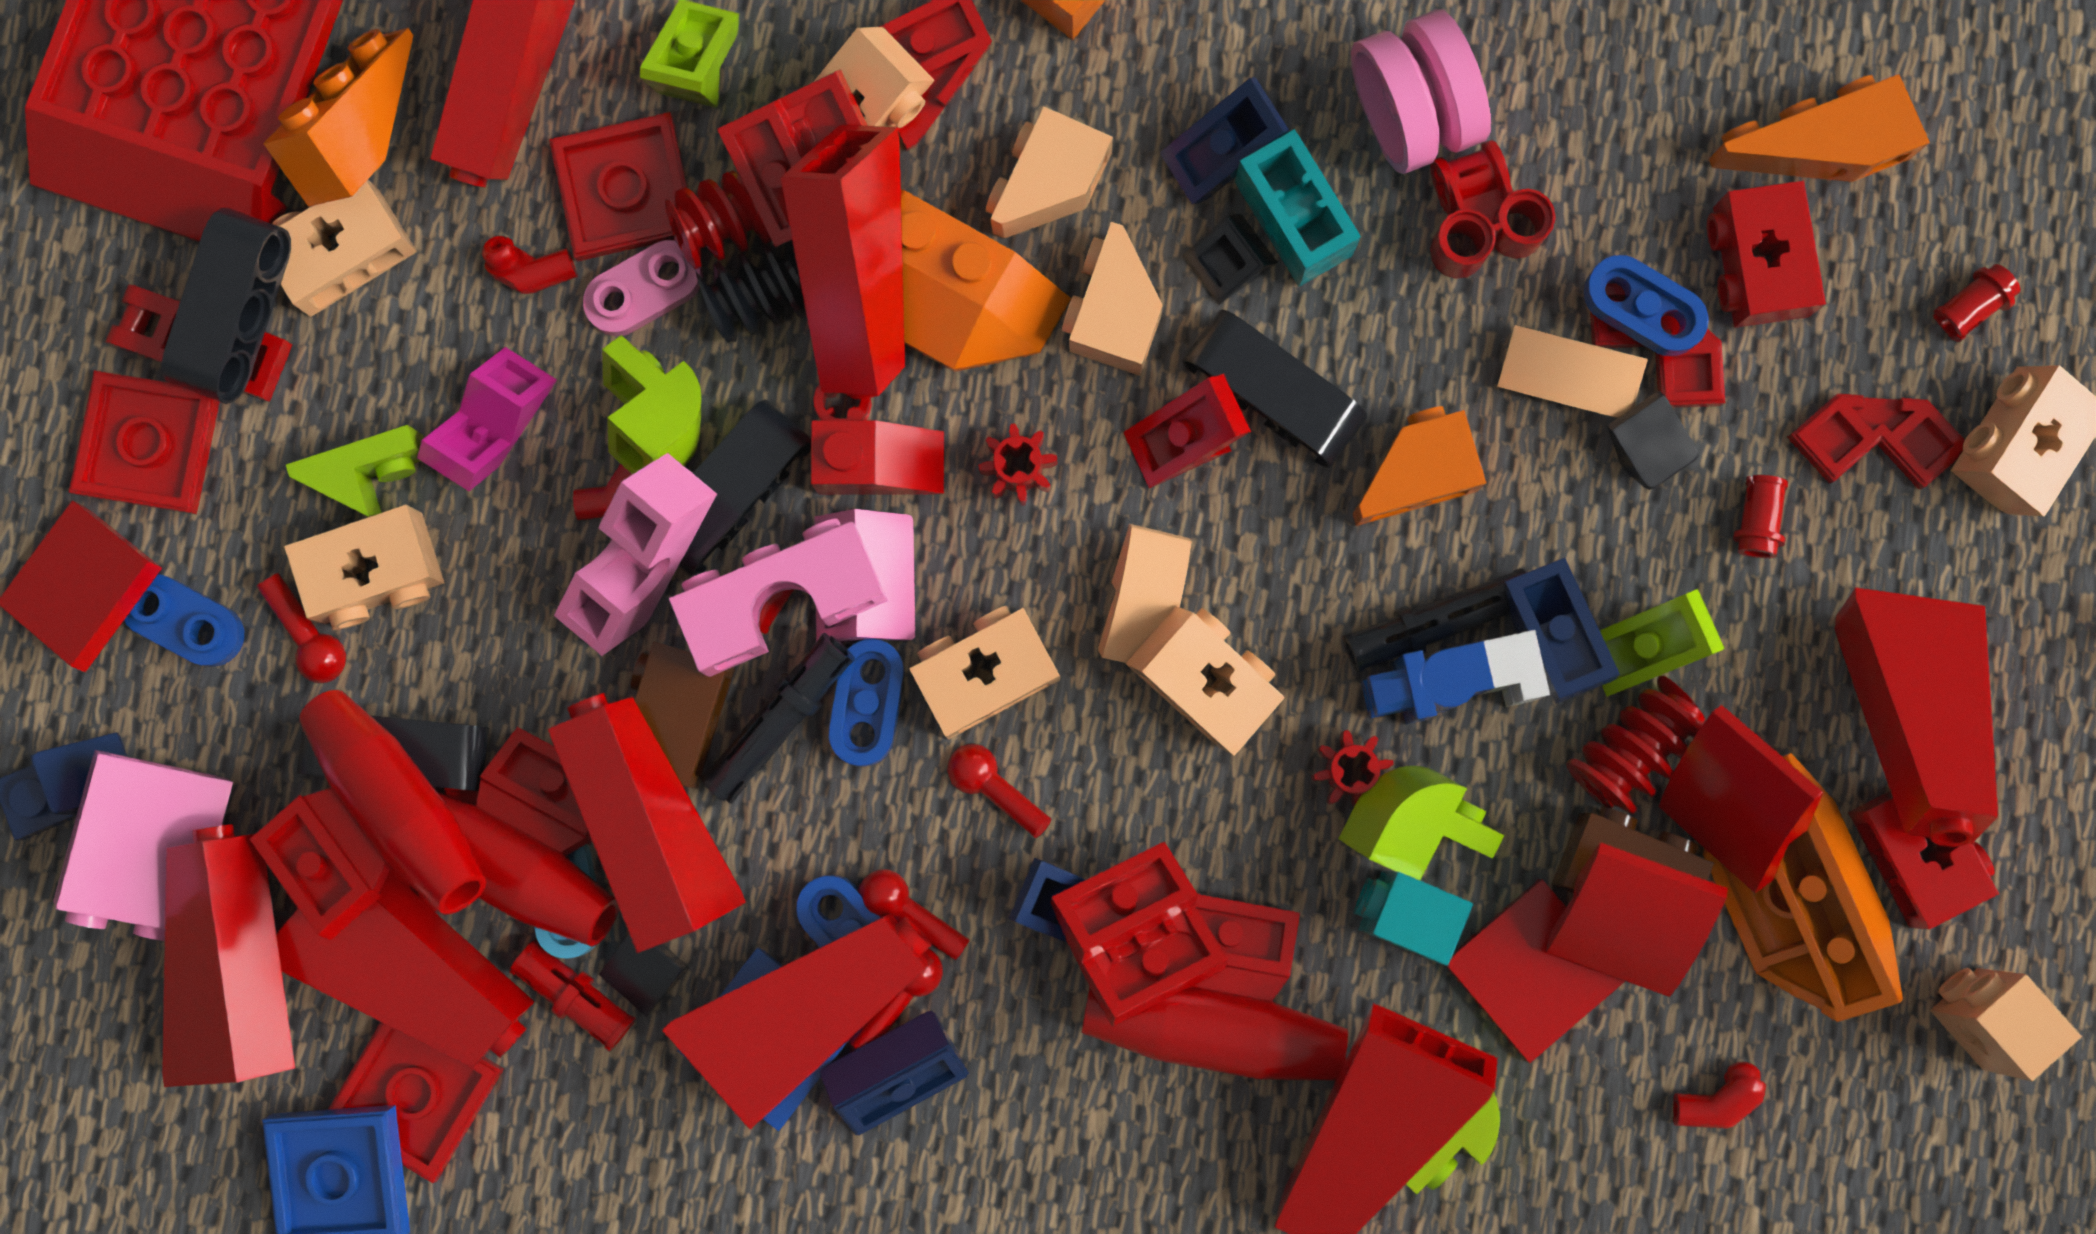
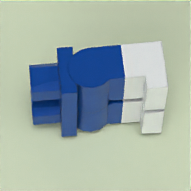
[1361,630,1550,725]

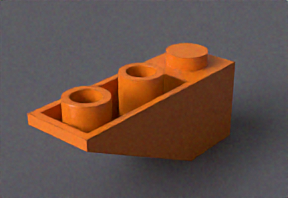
[263,28,414,207]
[1709,74,1930,182]

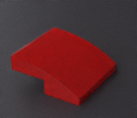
[717,69,868,247]
[1658,705,1824,893]
[1051,841,1228,1027]
[1546,842,1728,997]

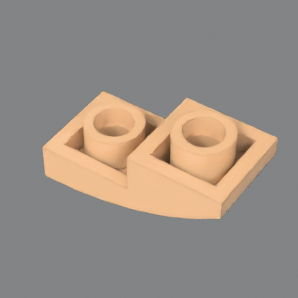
[1497,325,1648,418]
[1098,524,1192,663]

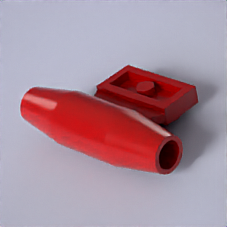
[249,690,486,941]
[438,727,619,946]
[1081,894,1348,1081]

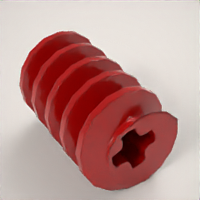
[665,170,771,270]
[1566,675,1706,815]

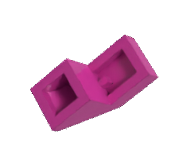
[417,347,557,492]

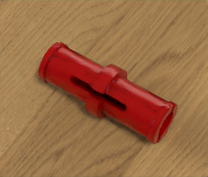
[509,939,636,1052]

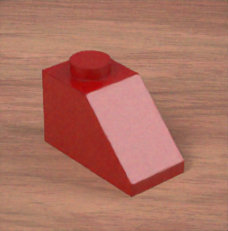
[811,420,944,495]

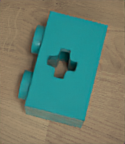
[1235,129,1361,287]
[1353,871,1474,966]

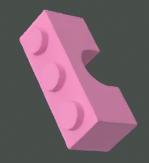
[554,453,717,656]
[669,519,888,677]

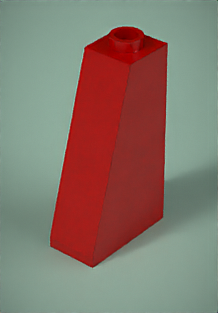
[430,0,575,188]
[781,125,905,399]
[1835,587,1999,847]
[547,693,746,953]
[162,824,295,1087]
[276,871,535,1068]
[662,913,934,1129]
[1274,1003,1498,1234]

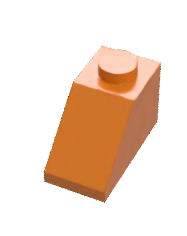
[1353,406,1486,526]

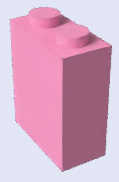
[53,750,233,941]

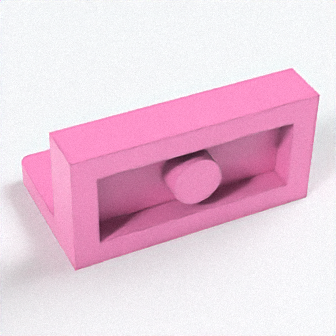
[815,509,915,643]

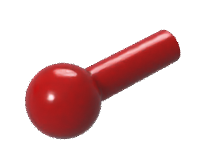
[256,573,346,683]
[947,743,1052,838]
[858,869,970,960]
[849,948,943,1049]

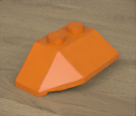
[901,189,1071,372]
[1703,753,1903,1022]

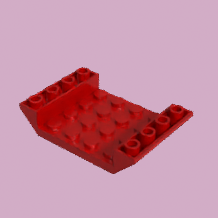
[25,0,343,242]

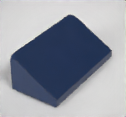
[820,1011,969,1135]

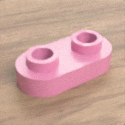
[583,240,703,336]

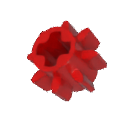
[978,423,1058,506]
[1311,730,1394,807]

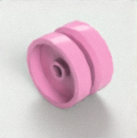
[1351,9,1491,174]

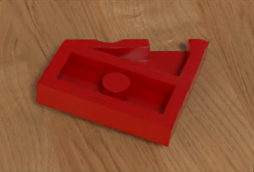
[879,0,992,151]

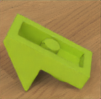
[640,0,739,108]
[286,425,424,517]
[1599,589,1725,697]

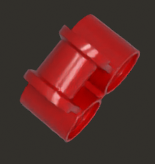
[1430,140,1556,279]

